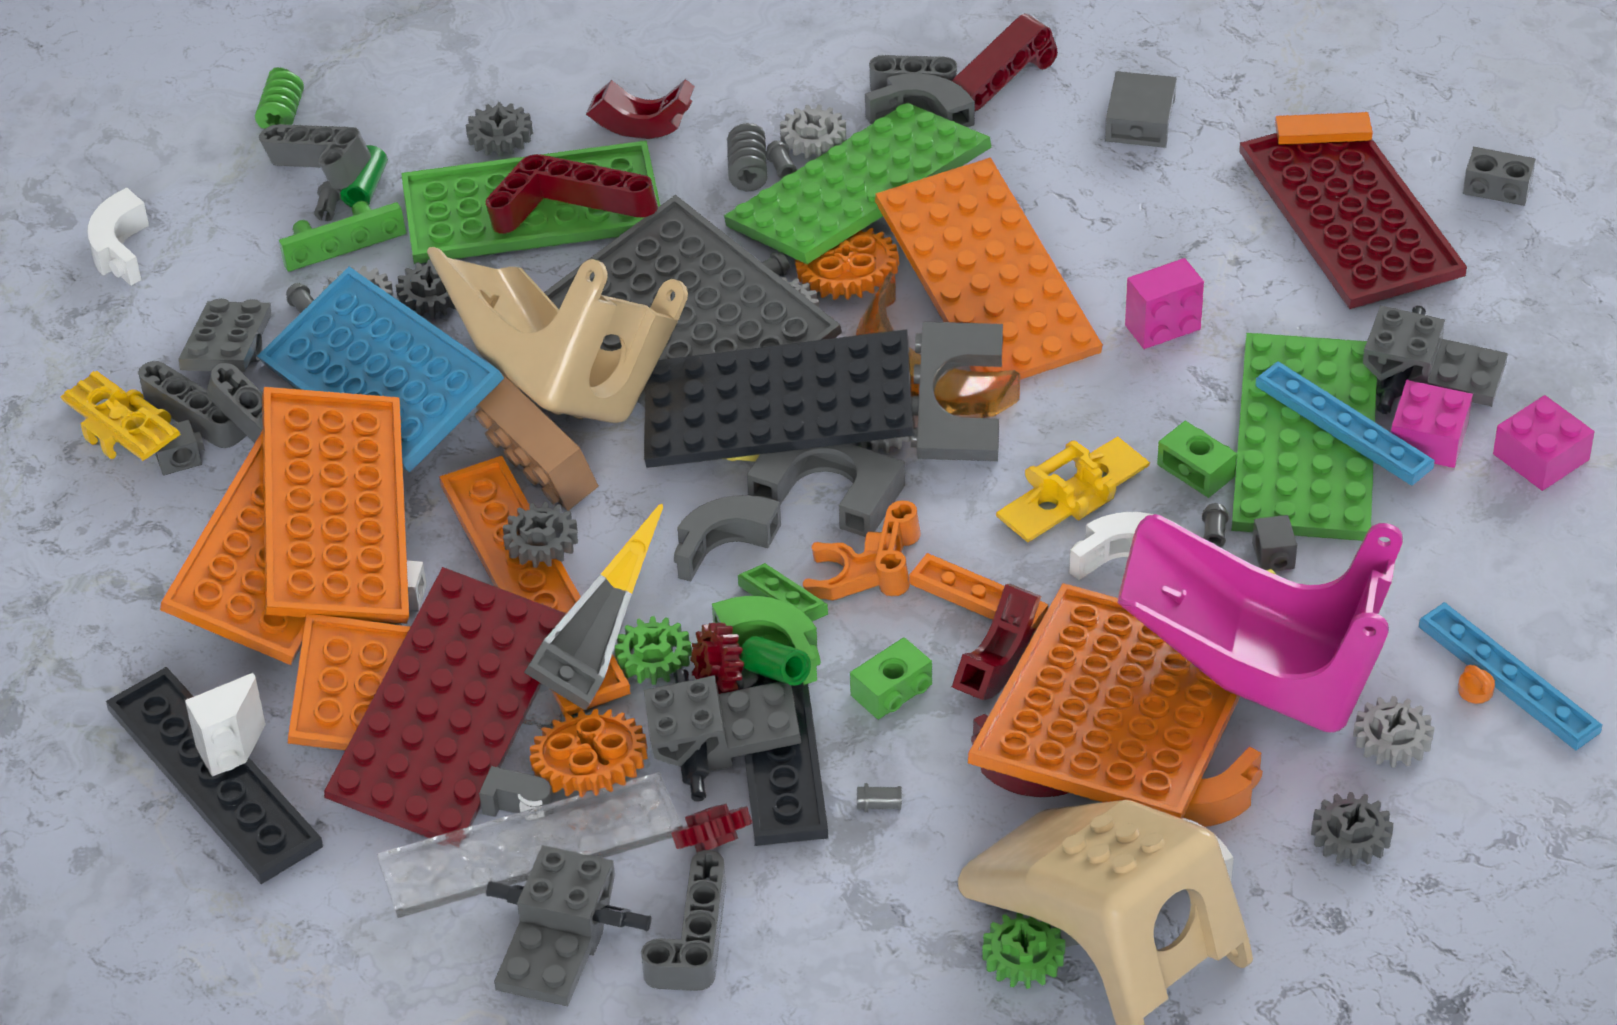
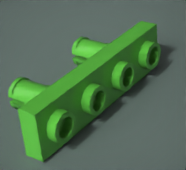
[278,201,407,272]

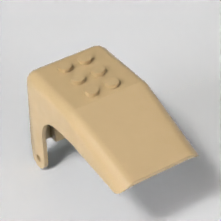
[427,247,688,423]
[958,800,1253,1025]

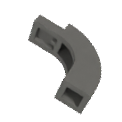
[865,73,975,127]
[674,495,781,582]

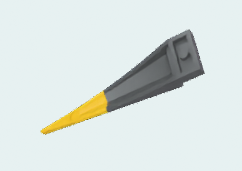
[524,504,663,710]

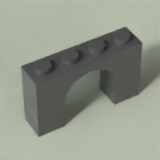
[911,322,1003,461]
[747,444,905,537]

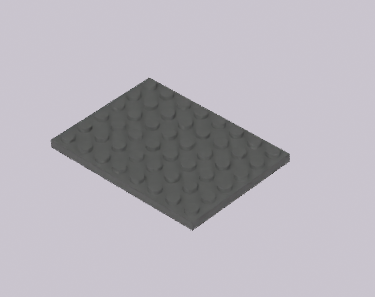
[544,195,842,408]

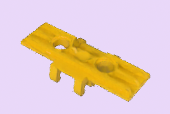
[60,371,181,461]
[996,436,1150,543]

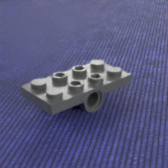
[179,298,272,372]

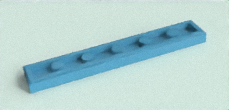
[1256,361,1435,486]
[1418,602,1603,751]

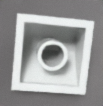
[185,673,266,777]

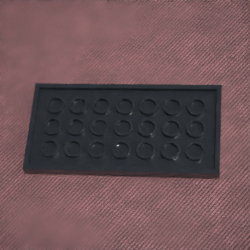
[644,329,914,468]

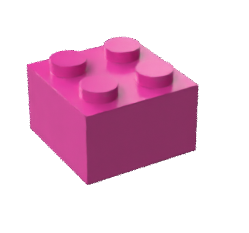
[1125,258,1204,349]
[1391,380,1473,468]
[1493,395,1595,491]

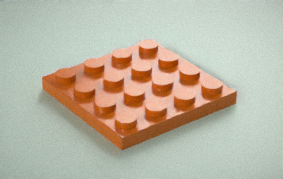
[287,614,410,751]

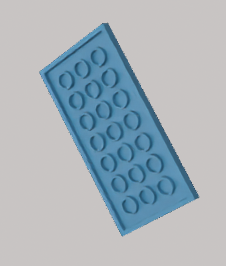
[257,267,504,473]

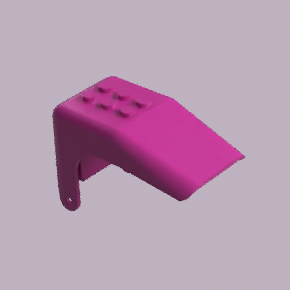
[1117,514,1403,733]

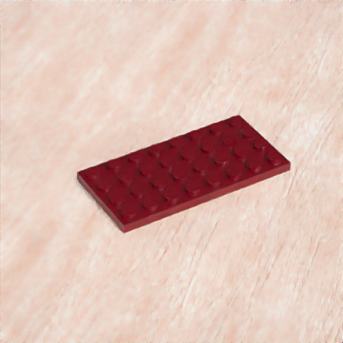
[1239,112,1467,309]
[324,567,567,850]

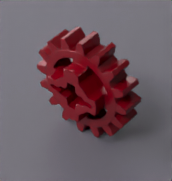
[690,622,744,694]
[671,803,752,852]

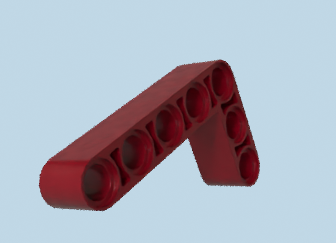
[485,154,658,234]

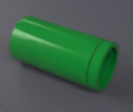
[340,145,388,207]
[740,636,811,686]

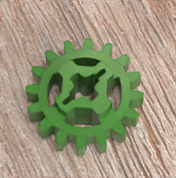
[615,616,692,685]
[982,913,1065,989]

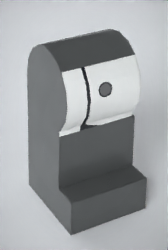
[479,766,553,820]

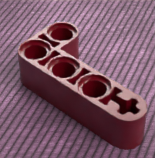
[952,13,1058,111]

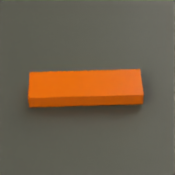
[1275,112,1373,144]

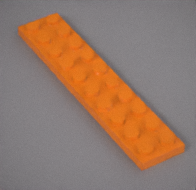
[439,455,631,717]

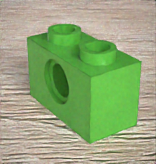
[1157,420,1237,498]
[850,637,932,720]

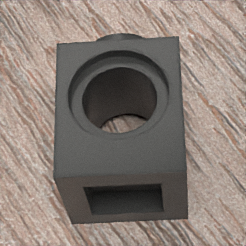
[155,420,205,476]
[1252,515,1297,571]

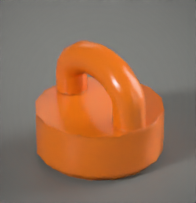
[1458,665,1495,704]

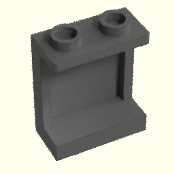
[1105,71,1177,148]

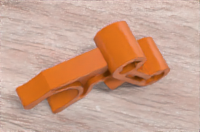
[803,500,921,600]

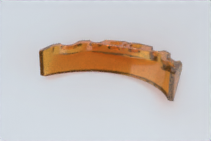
[856,271,1020,418]

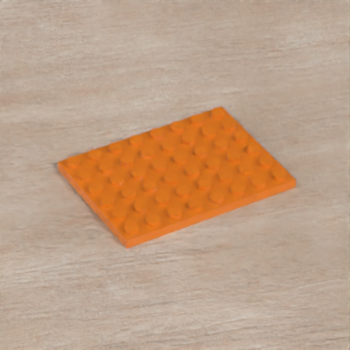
[968,583,1240,819]

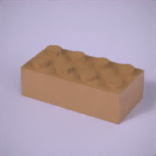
[475,374,599,511]

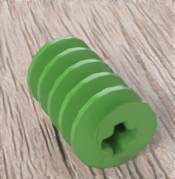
[255,67,304,129]

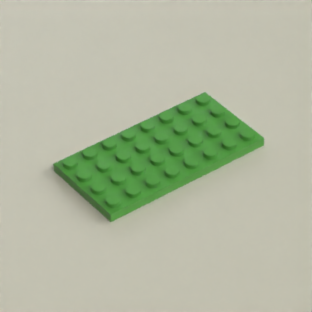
[724,103,992,264]
[401,140,661,264]
[1231,333,1377,541]

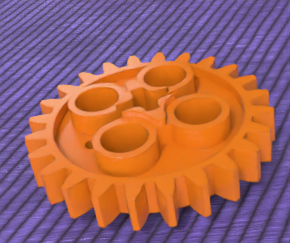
[795,228,900,300]
[529,708,648,797]

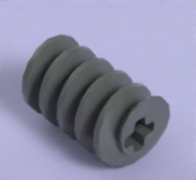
[727,123,767,191]

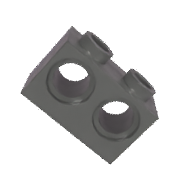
[1463,147,1536,206]

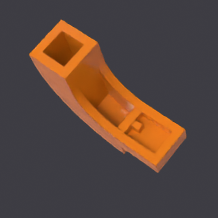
[1183,746,1263,827]

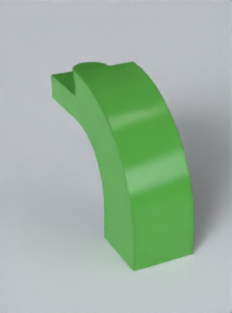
[712,596,821,685]

